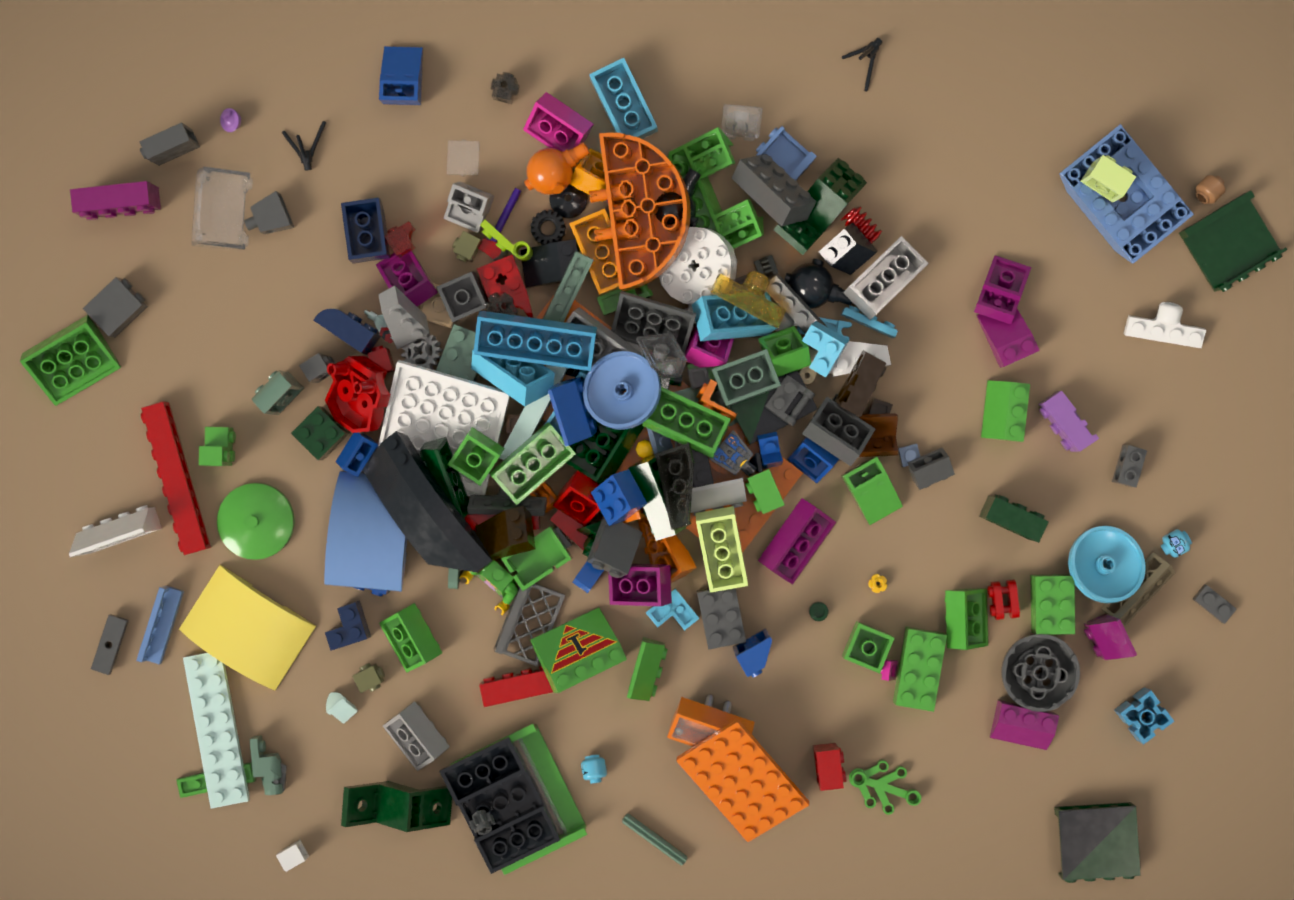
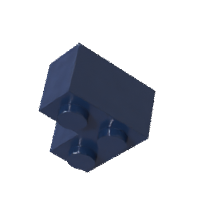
[325,600,371,651]

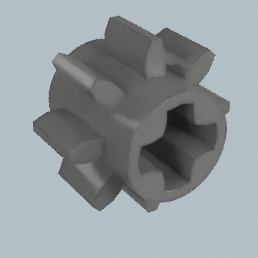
[469,810,495,835]

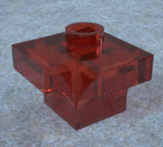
[384,221,416,258]

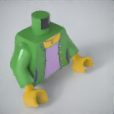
[459,560,518,615]

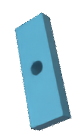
[841,306,898,338]

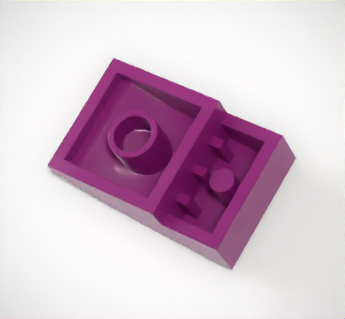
[974,255,1032,324]

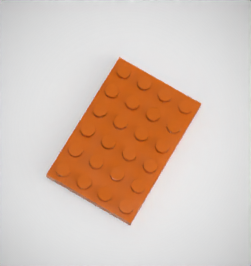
[676,718,809,842]

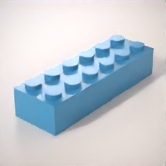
[473,310,597,371]

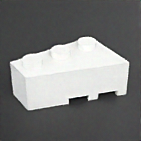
[831,341,891,377]

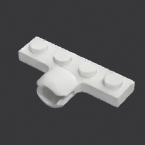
[1124,302,1206,348]

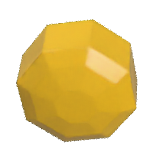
[636,440,654,458]

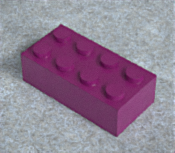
[70,181,161,220]

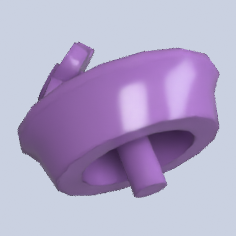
[220,108,241,132]

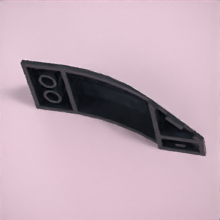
[363,431,493,573]

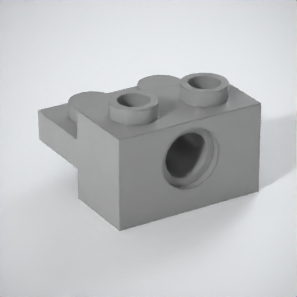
[443,181,494,233]

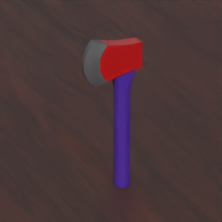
[478,188,522,261]

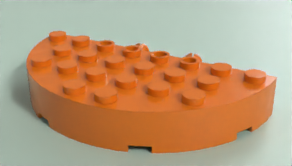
[589,133,691,291]

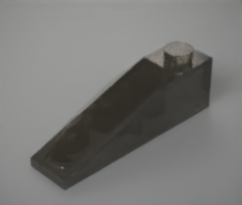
[655,443,694,530]

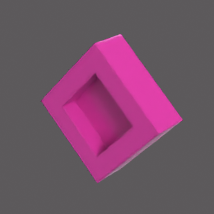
[880,659,898,681]

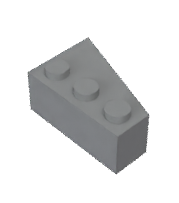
[378,286,430,349]

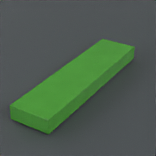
[176,762,256,798]

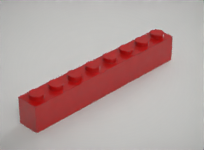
[141,402,211,555]

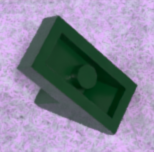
[577,520,602,557]

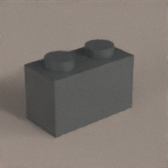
[907,448,955,490]

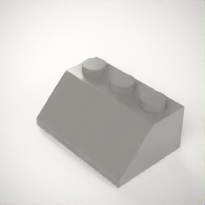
[685,478,747,516]
[383,701,450,771]

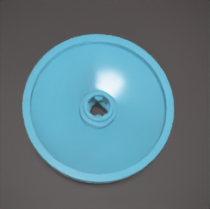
[1068,526,1146,603]

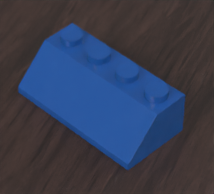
[733,628,772,678]

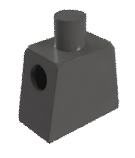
[244,191,294,234]

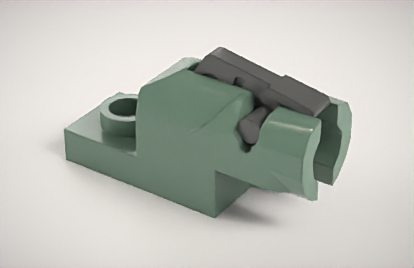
[250,735,287,795]

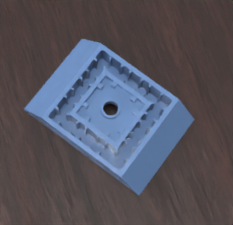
[1059,124,1194,264]

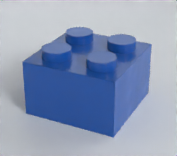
[591,469,647,526]

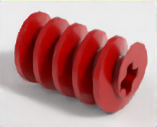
[841,206,882,244]

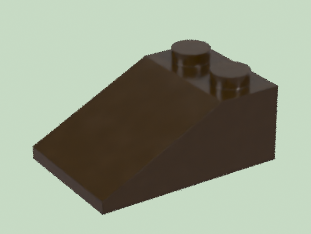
[475,505,536,560]

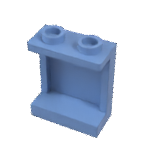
[756,126,817,180]

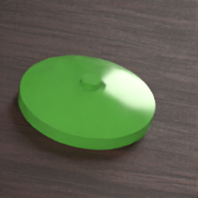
[217,483,295,560]

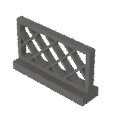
[494,583,565,666]

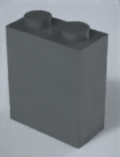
[139,122,200,166]
[83,277,148,338]
[587,518,643,578]

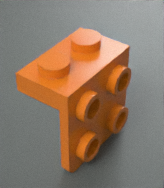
[696,379,737,423]

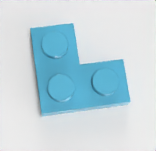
[646,588,700,631]

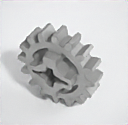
[401,333,443,370]

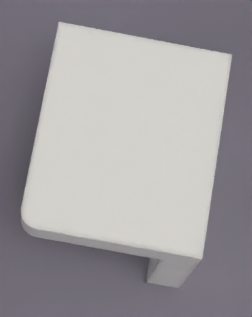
[276,840,309,872]

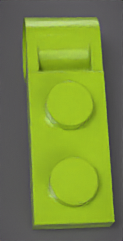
[480,219,533,261]

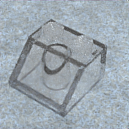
[721,104,763,141]
[636,333,687,379]

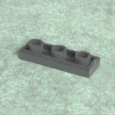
[91,614,129,675]

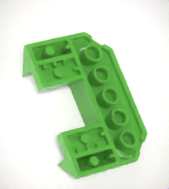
[668,127,764,249]

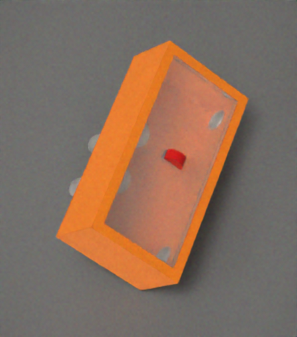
[667,695,755,747]

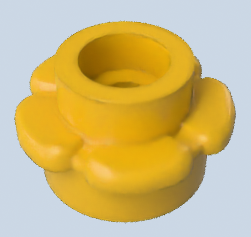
[868,574,887,593]

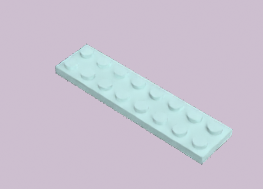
[183,653,250,809]

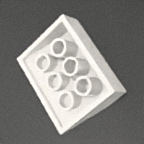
[69,505,162,557]

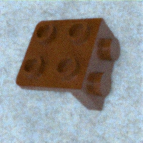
[859,413,898,457]

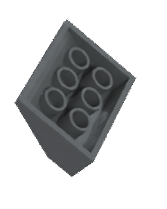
[611,291,697,358]

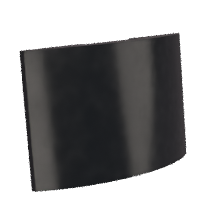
[439,737,560,874]

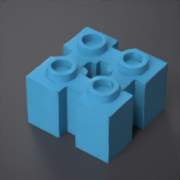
[1114,687,1174,745]

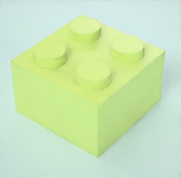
[1080,155,1136,203]

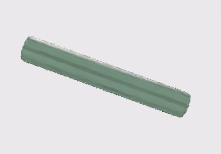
[622,813,687,865]

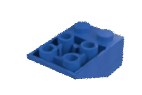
[379,46,423,105]

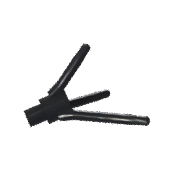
[842,38,882,92]
[282,121,326,171]

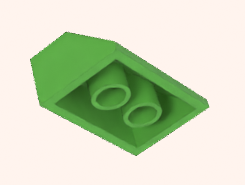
[981,380,1030,442]
[945,588,988,650]
[379,603,442,673]
[627,637,668,701]

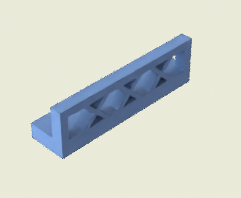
[136,586,184,664]

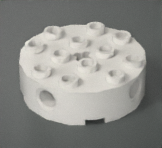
[659,227,737,304]

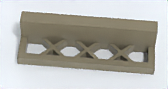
[1101,552,1175,627]

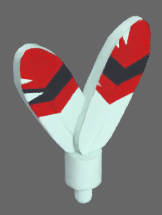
[364,310,393,343]

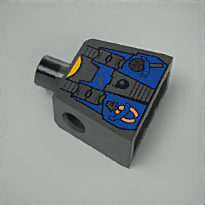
[708,430,757,477]

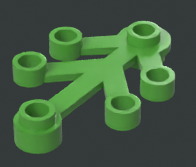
[849,759,921,815]

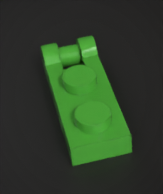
[597,284,653,316]

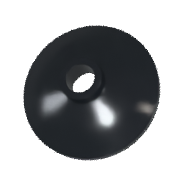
[549,184,588,218]

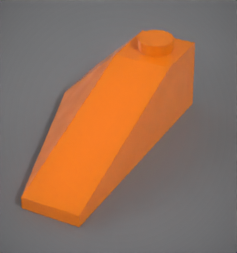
[638,516,697,583]

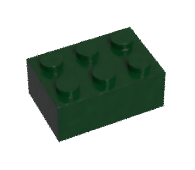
[979,494,1049,543]

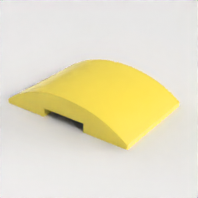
[179,565,316,690]

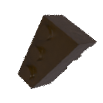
[835,350,886,417]

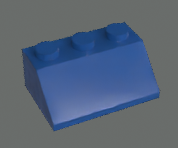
[548,377,598,446]

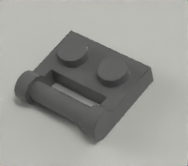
[764,375,815,426]

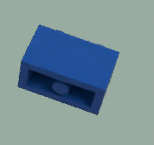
[335,432,378,477]

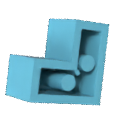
[802,321,849,378]

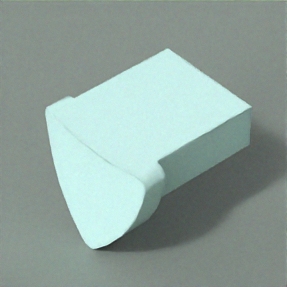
[326,692,358,724]

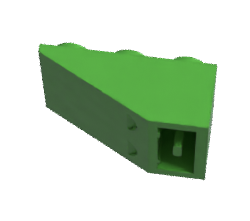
[841,457,903,525]

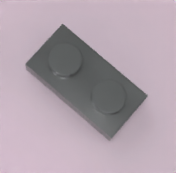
[1193,584,1237,624]

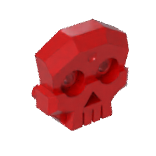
[325,356,391,433]

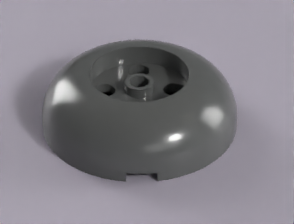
[1001,634,1080,712]

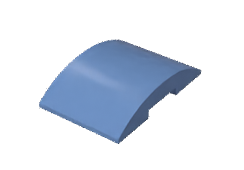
[324,471,407,592]

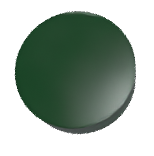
[809,602,828,621]

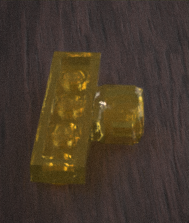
[710,271,786,328]

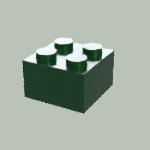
[291,406,349,461]

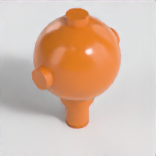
[524,142,591,195]

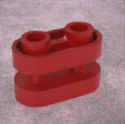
[987,579,1020,620]

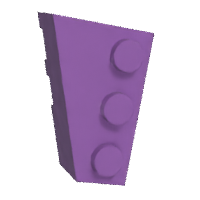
[1038,391,1099,452]

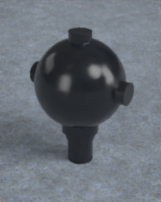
[655,168,701,227]
[784,259,852,309]

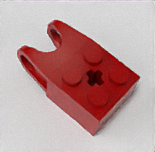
[476,255,534,318]

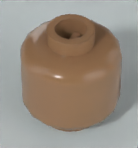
[1195,175,1225,204]

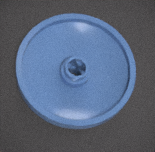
[583,351,661,430]

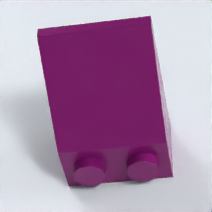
[376,244,438,306]
[976,309,1040,368]
[1084,614,1137,660]

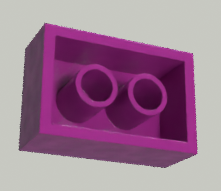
[608,564,672,606]

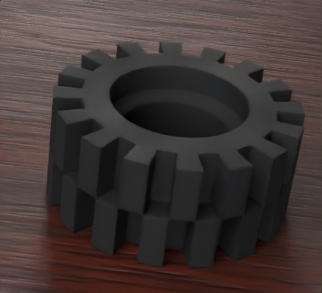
[530,210,566,245]

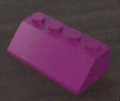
[758,498,836,585]

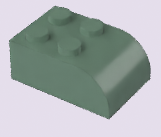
[712,349,781,407]
[252,370,304,415]

